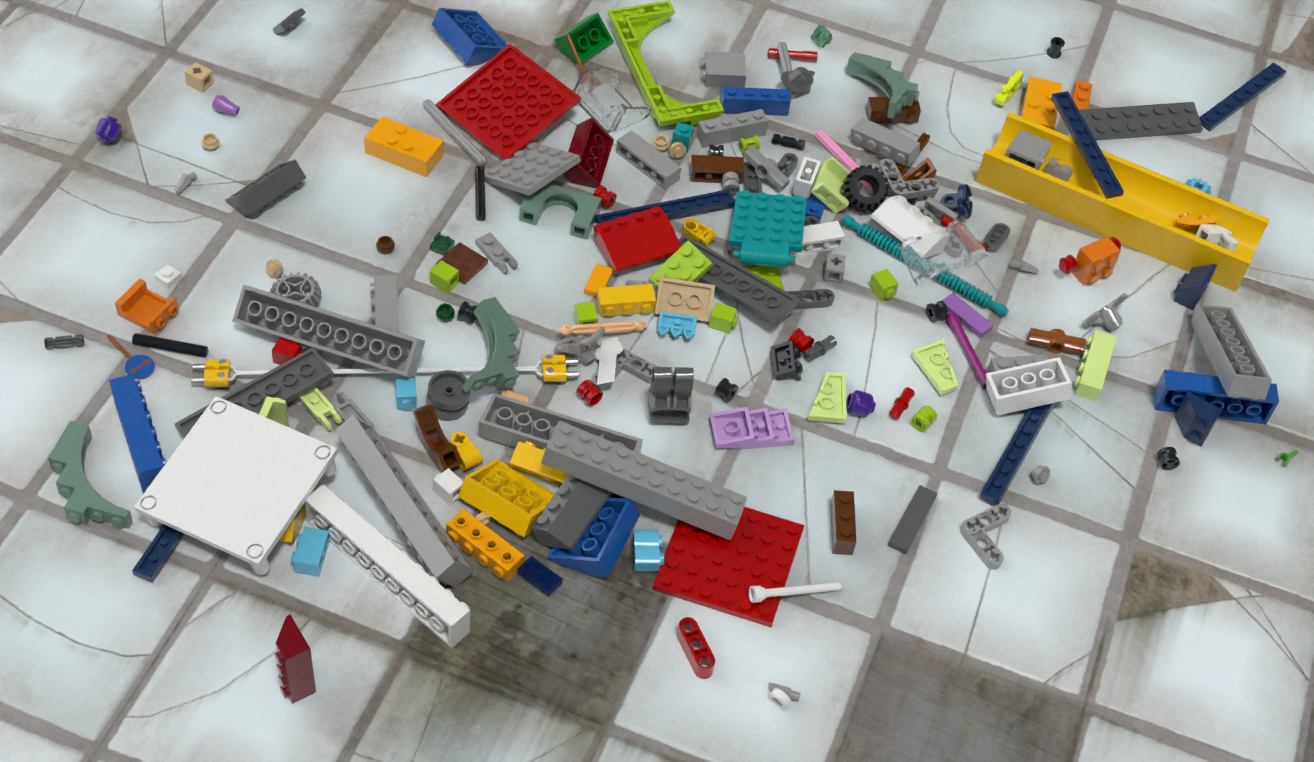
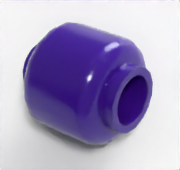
[95,116,122,143]
[846,390,876,417]

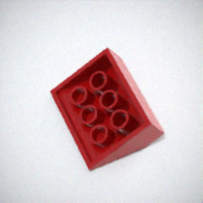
[594,206,682,272]

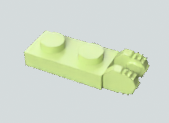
[297,387,343,431]

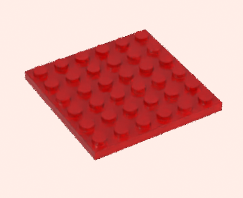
[436,44,581,160]
[652,507,805,628]

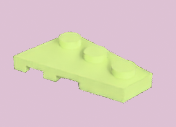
[911,339,958,395]
[807,372,847,423]

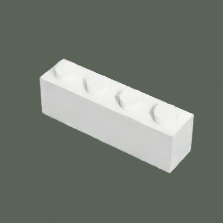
[788,221,845,256]

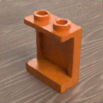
[115,279,179,334]

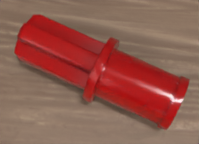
[889,387,915,419]

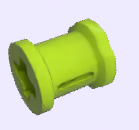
[738,135,760,153]

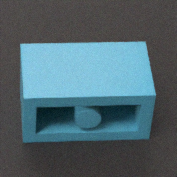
[291,527,330,577]

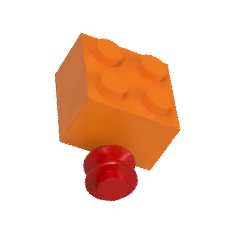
[1059,237,1121,286]

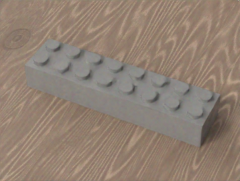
[1191,304,1272,400]
[479,393,643,453]

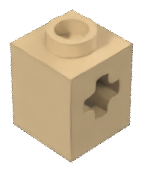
[185,62,214,93]

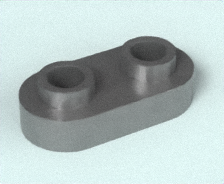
[983,223,1010,251]

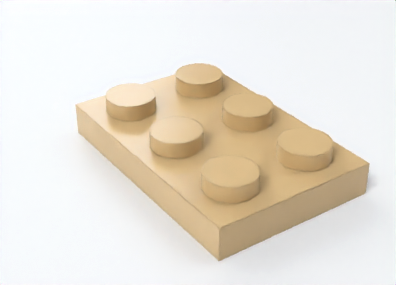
[655,277,715,322]

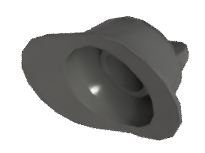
[781,67,815,93]

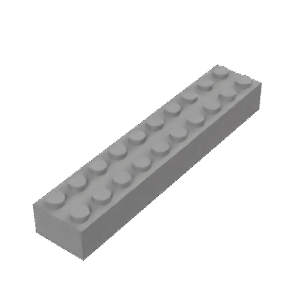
[232,285,425,378]
[335,415,474,588]
[541,420,747,541]

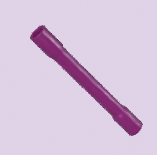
[946,312,987,389]

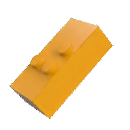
[1020,76,1062,130]
[364,116,444,177]

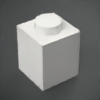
[433,468,463,505]

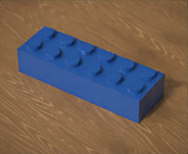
[1153,369,1279,424]
[109,374,166,494]

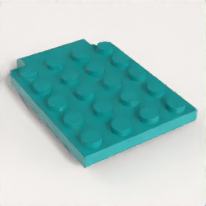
[729,191,807,268]

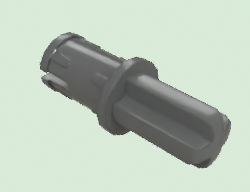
[804,335,837,360]

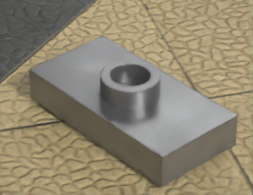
[273,8,306,34]

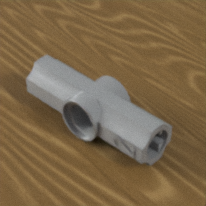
[743,145,790,192]

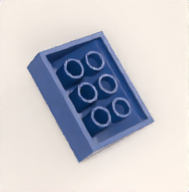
[432,8,508,64]
[547,498,640,578]

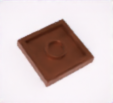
[436,242,488,285]

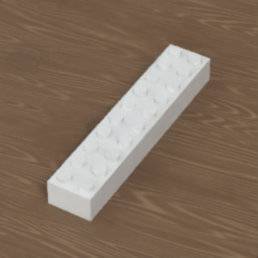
[305,484,470,648]

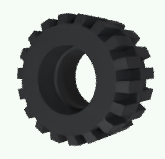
[841,165,889,212]

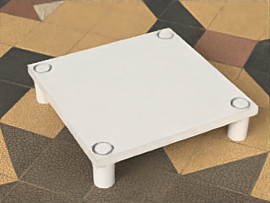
[134,396,338,575]

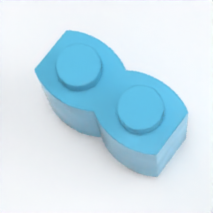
[633,529,664,572]

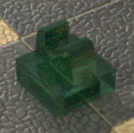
[811,24,833,48]
[430,232,455,256]

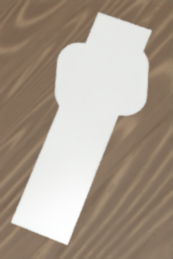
[595,337,623,385]

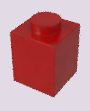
[272,337,303,365]

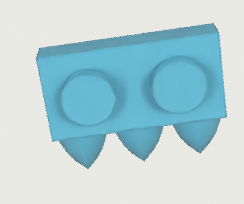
[657,311,697,339]

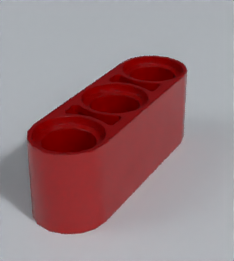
[677,617,715,679]

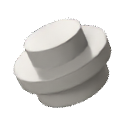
[1032,465,1050,484]

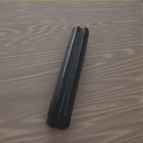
[475,165,486,221]
[132,333,209,357]

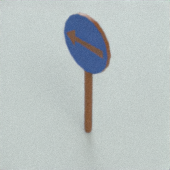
[107,335,155,379]

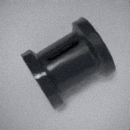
[1047,37,1065,59]

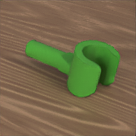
[1277,450,1299,467]

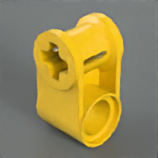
[681,218,716,247]
[450,431,483,471]

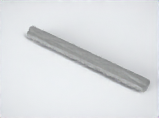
[423,99,487,166]

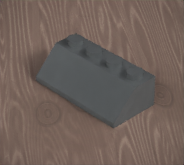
[225,159,306,217]
[531,475,612,550]

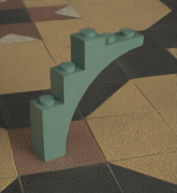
[847,52,920,119]
[462,297,521,393]
[48,421,133,529]

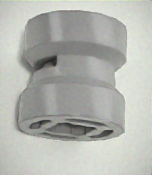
[722,172,740,196]

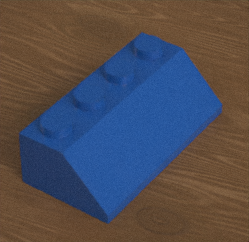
[720,87,791,116]

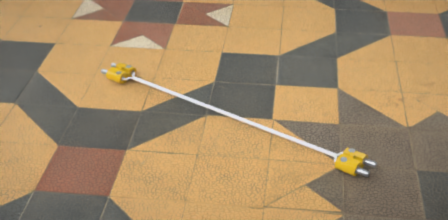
[190,354,580,387]

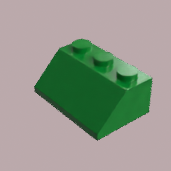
[554,13,614,65]

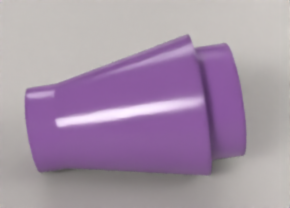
[212,95,240,116]

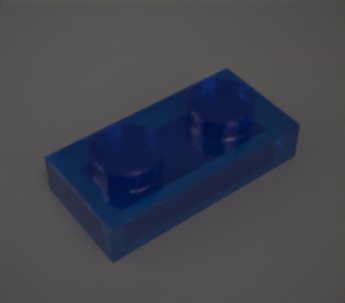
[517,556,563,596]

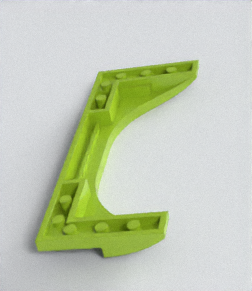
[608,0,724,127]

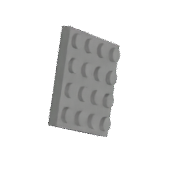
[484,142,581,196]

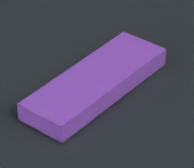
[942,293,994,338]

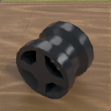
[708,144,724,156]
[457,301,477,324]
[926,301,948,322]
[715,378,739,402]
[1157,447,1180,470]

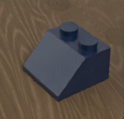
[1174,264,1218,310]
[1175,391,1222,447]

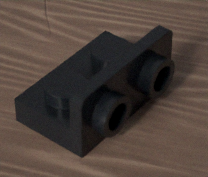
[771,341,803,381]

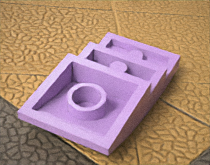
[710,407,795,449]

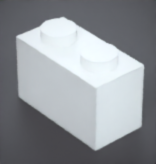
[793,157,821,199]

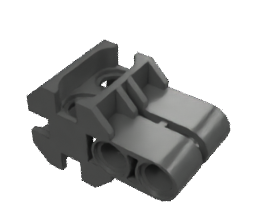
[648,367,694,423]

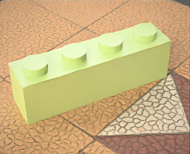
[1074,330,1117,402]

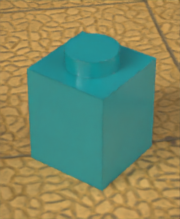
[672,122,694,153]

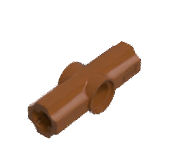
[1027,328,1086,355]

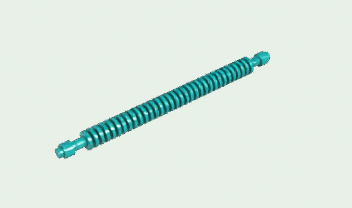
[841,216,1009,316]

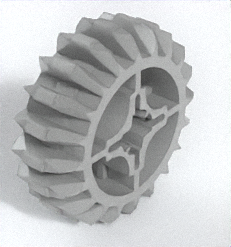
[270,272,322,307]

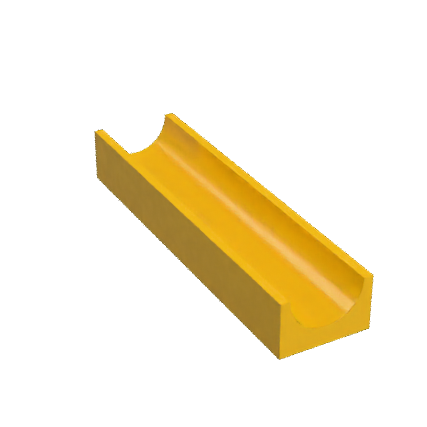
[975,112,1270,292]

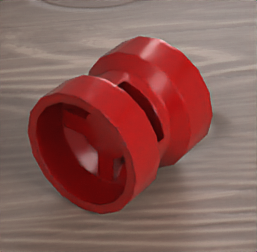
[592,185,617,209]
[788,328,815,354]
[576,380,603,407]

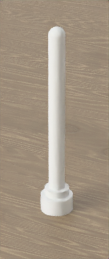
[749,582,842,603]

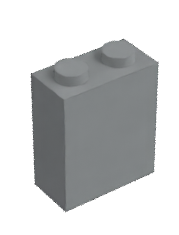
[701,51,746,88]
[1005,129,1053,170]

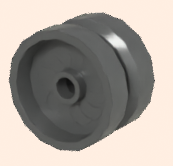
[426,370,471,421]

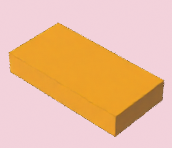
[584,263,613,297]

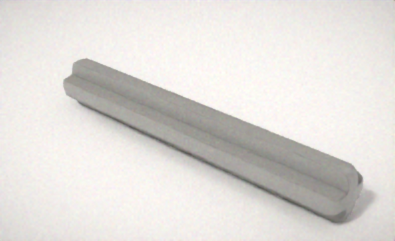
[777,42,798,98]

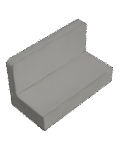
[924,197,962,223]

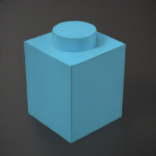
[396,378,417,410]

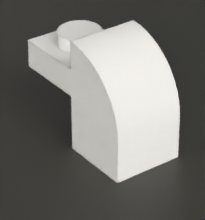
[1195,224,1239,252]

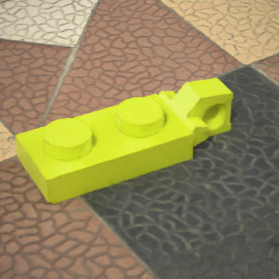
[994,70,1023,106]

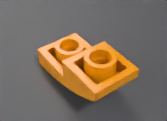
[1176,213,1216,228]

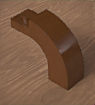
[412,403,462,471]

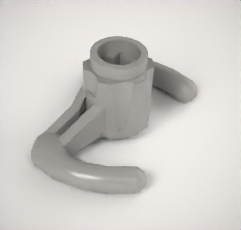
[1082,293,1128,332]
[554,327,605,364]

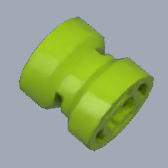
[911,405,937,432]

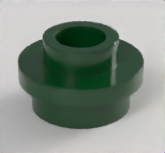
[436,303,455,321]

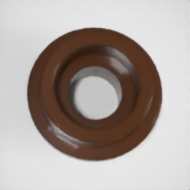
[376,236,395,253]

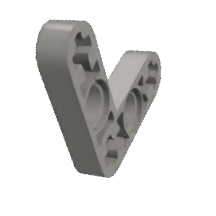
[879,159,940,199]
[591,348,658,391]
[960,504,1012,570]

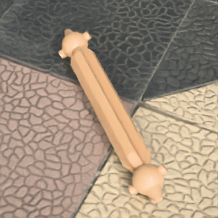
[557,320,649,337]

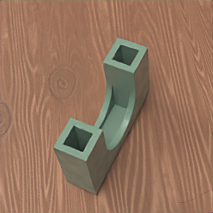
[519,183,602,240]

